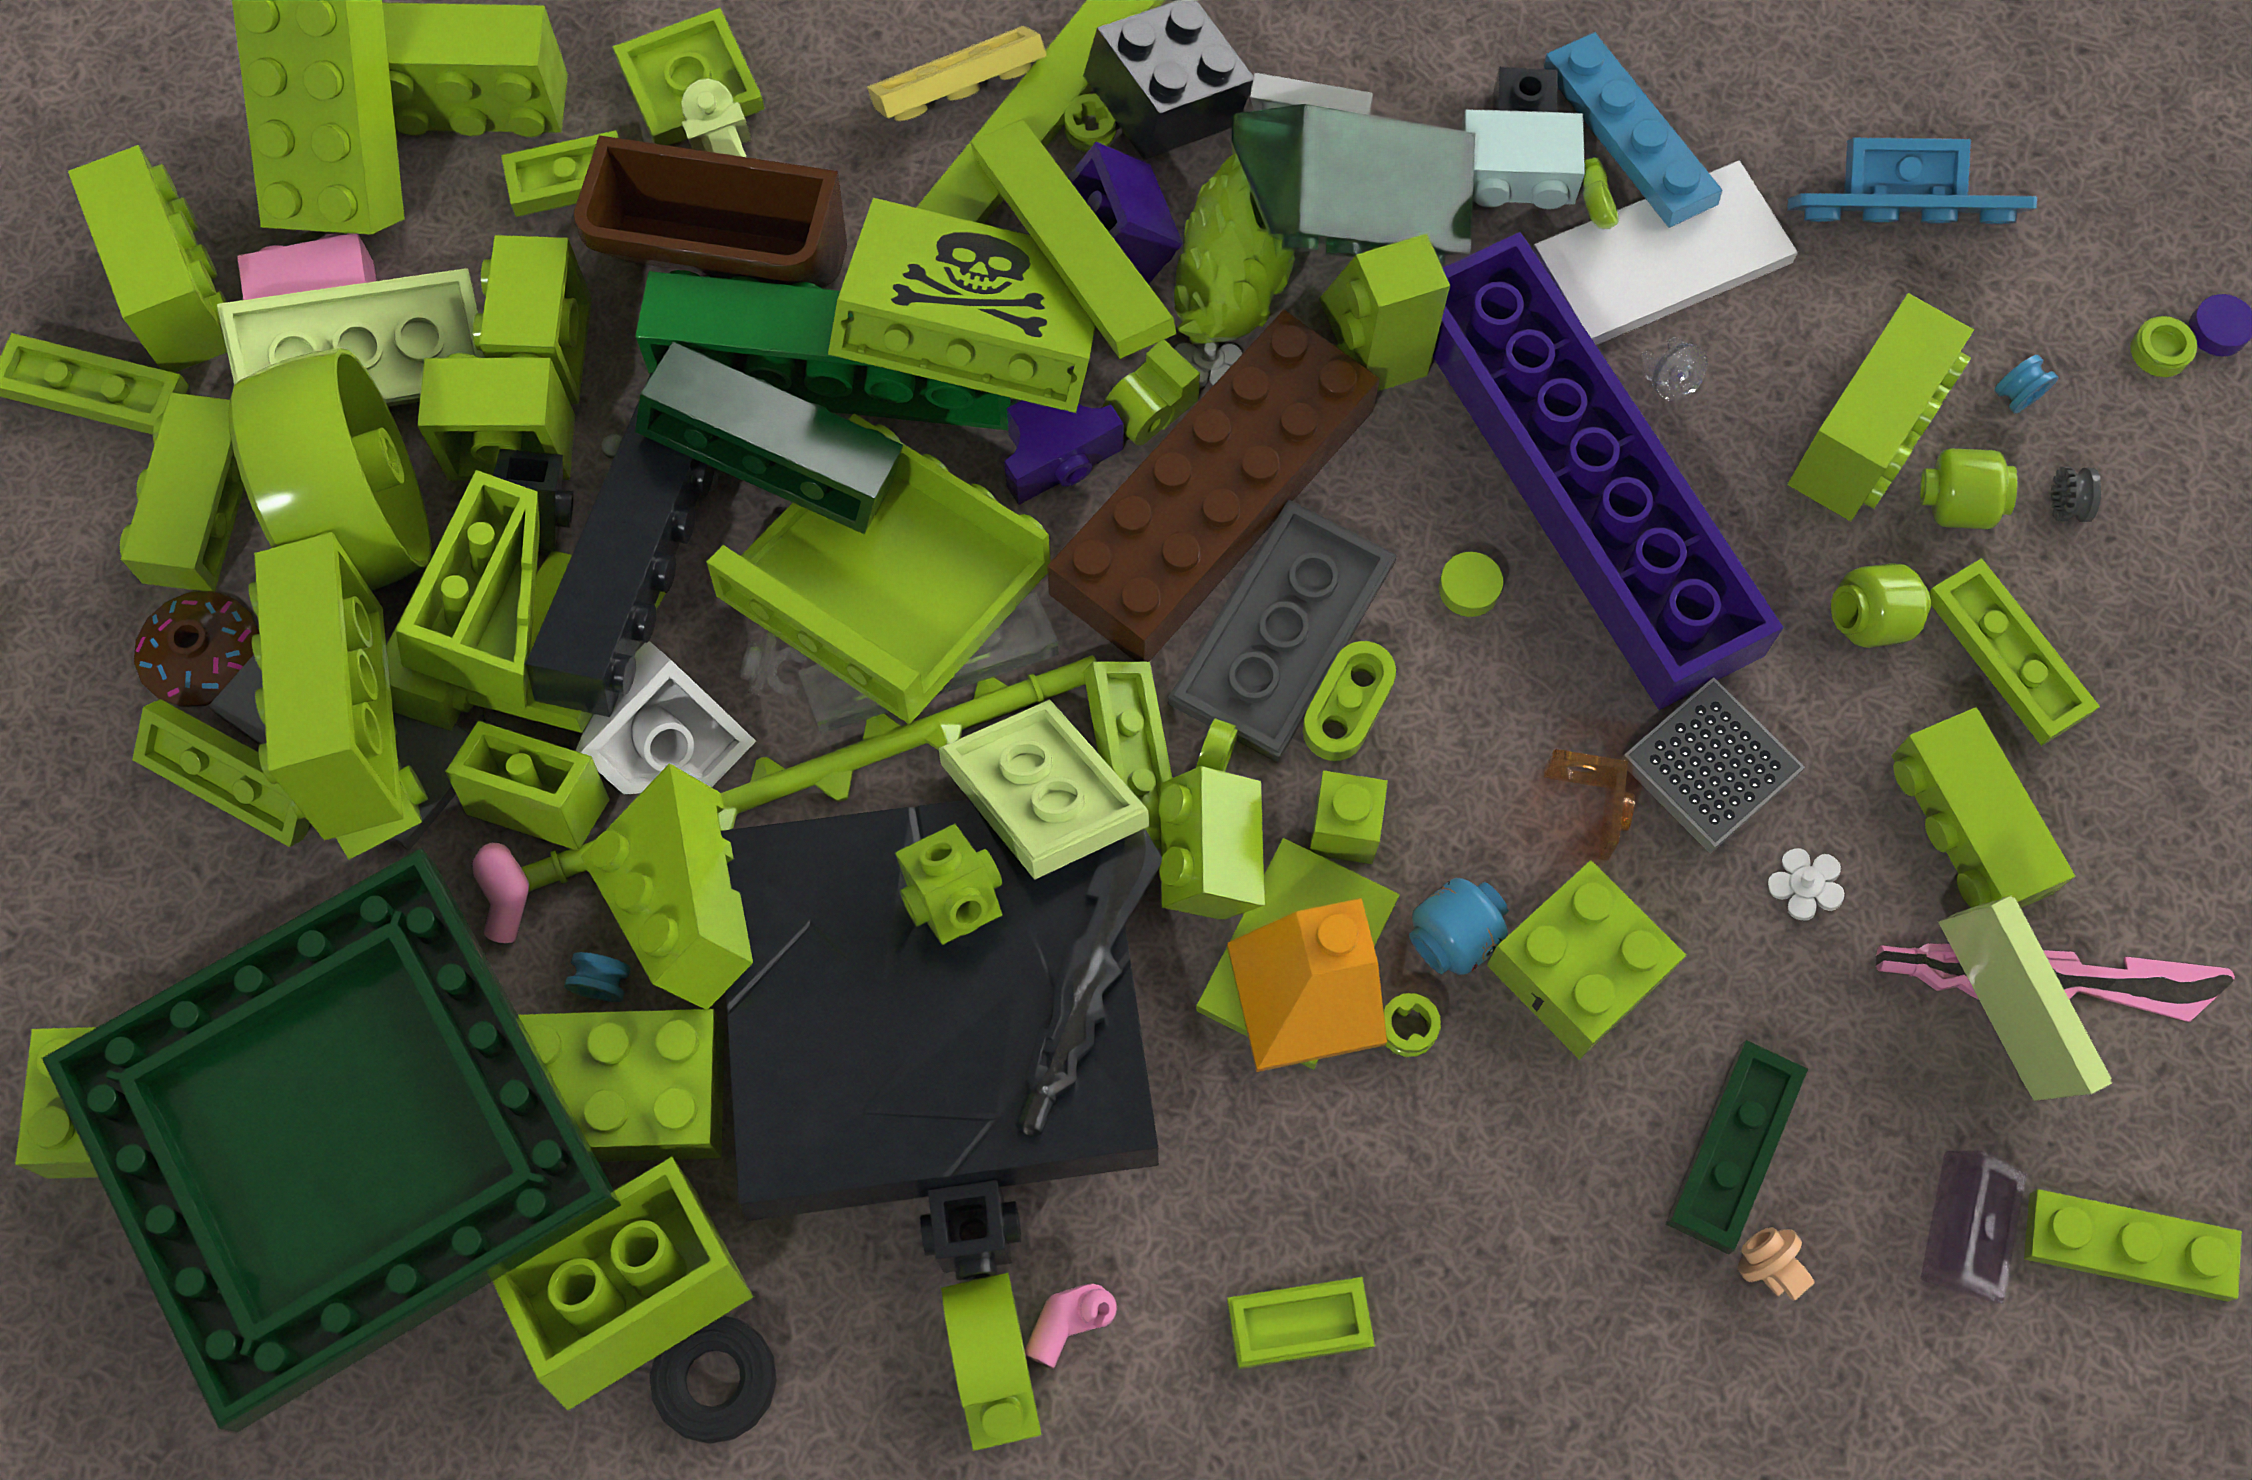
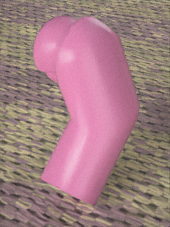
[472,843,529,943]
[1025,1284,1117,1369]

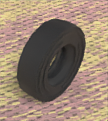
[649,1315,777,1444]

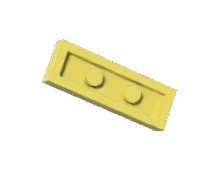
[867,26,1047,121]

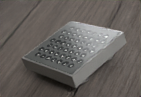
[1620,677,1805,854]

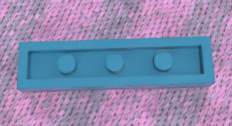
[1544,32,1722,228]

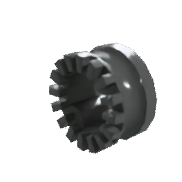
[2051,466,2101,522]

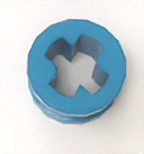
[1994,355,2059,413]
[564,952,631,1002]

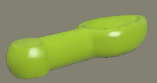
[1583,158,1619,230]

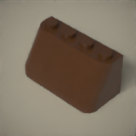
[574,135,847,288]

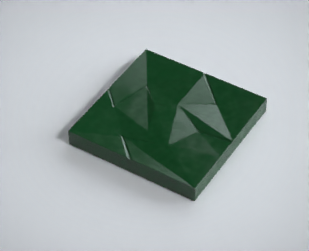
[42,848,621,1433]

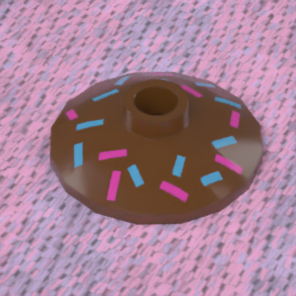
[134,591,259,707]

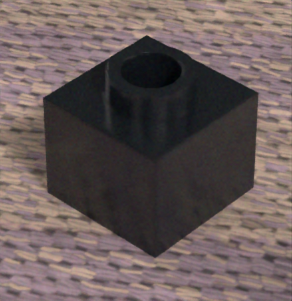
[1493,67,1557,113]

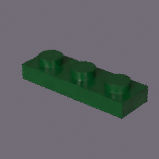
[1666,1040,1808,1255]

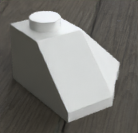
[576,641,756,794]

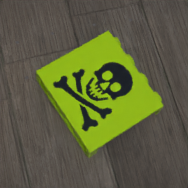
[828,198,1095,413]

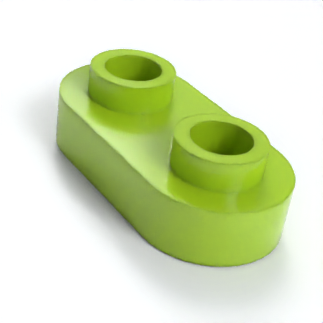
[1302,641,1396,761]

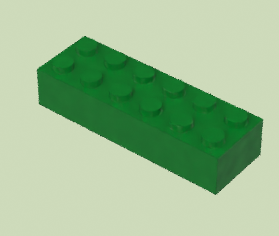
[635,270,1017,430]

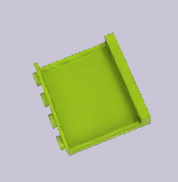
[707,414,1051,725]

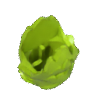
[1174,153,1307,344]

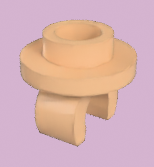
[1738,1227,1815,1301]

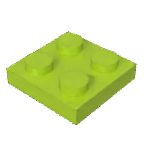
[612,7,765,145]

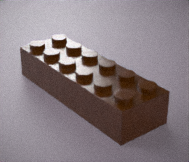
[1047,309,1380,662]

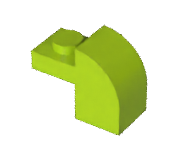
[941,1273,1042,1451]

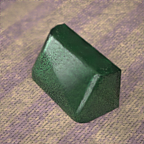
[1231,104,1475,266]

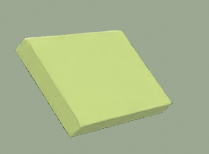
[939,700,1149,880]
[1938,895,2112,1101]

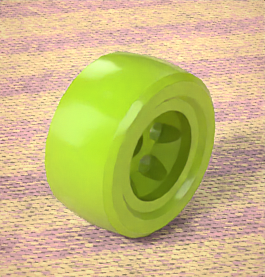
[228,348,431,591]

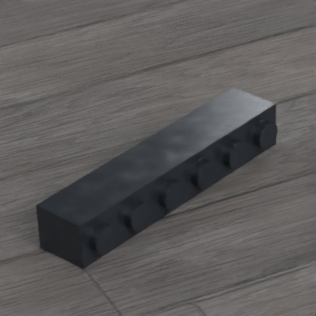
[526,373,714,717]

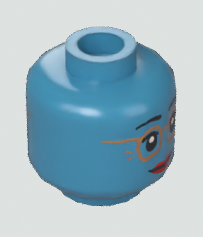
[1409,878,1509,975]

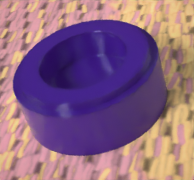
[2188,294,2252,357]

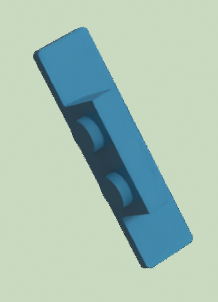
[1787,138,2037,224]

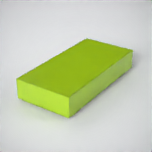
[1226,1277,1375,1369]

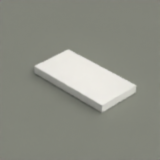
[1533,160,1798,345]

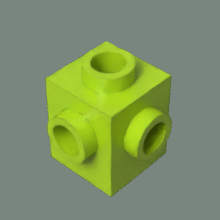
[895,824,1003,945]

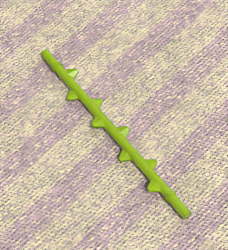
[521,655,1096,892]

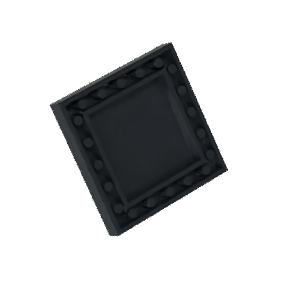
[721,799,1159,1221]

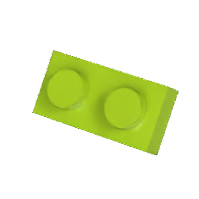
[501,130,619,217]

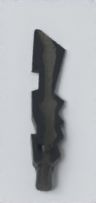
[1015,828,1162,1136]

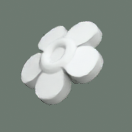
[1175,342,1242,388]
[1768,848,1845,921]

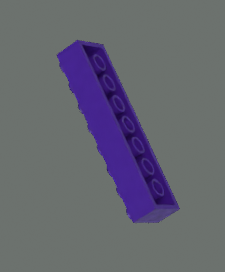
[1432,232,1784,710]

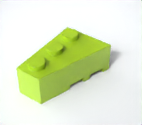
[1319,233,1450,392]
[395,470,540,710]
[581,763,753,1010]

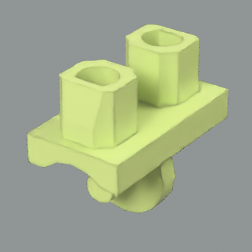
[681,79,752,157]

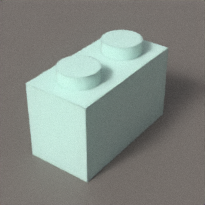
[1458,109,1585,209]

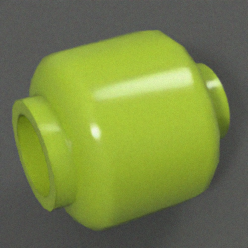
[1920,448,2018,529]
[1831,563,1931,648]

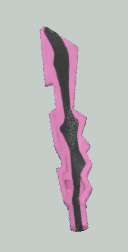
[1876,944,2235,1022]

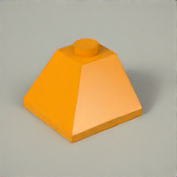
[1227,898,1387,1072]

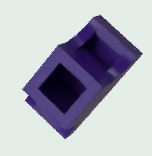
[1004,400,1124,505]

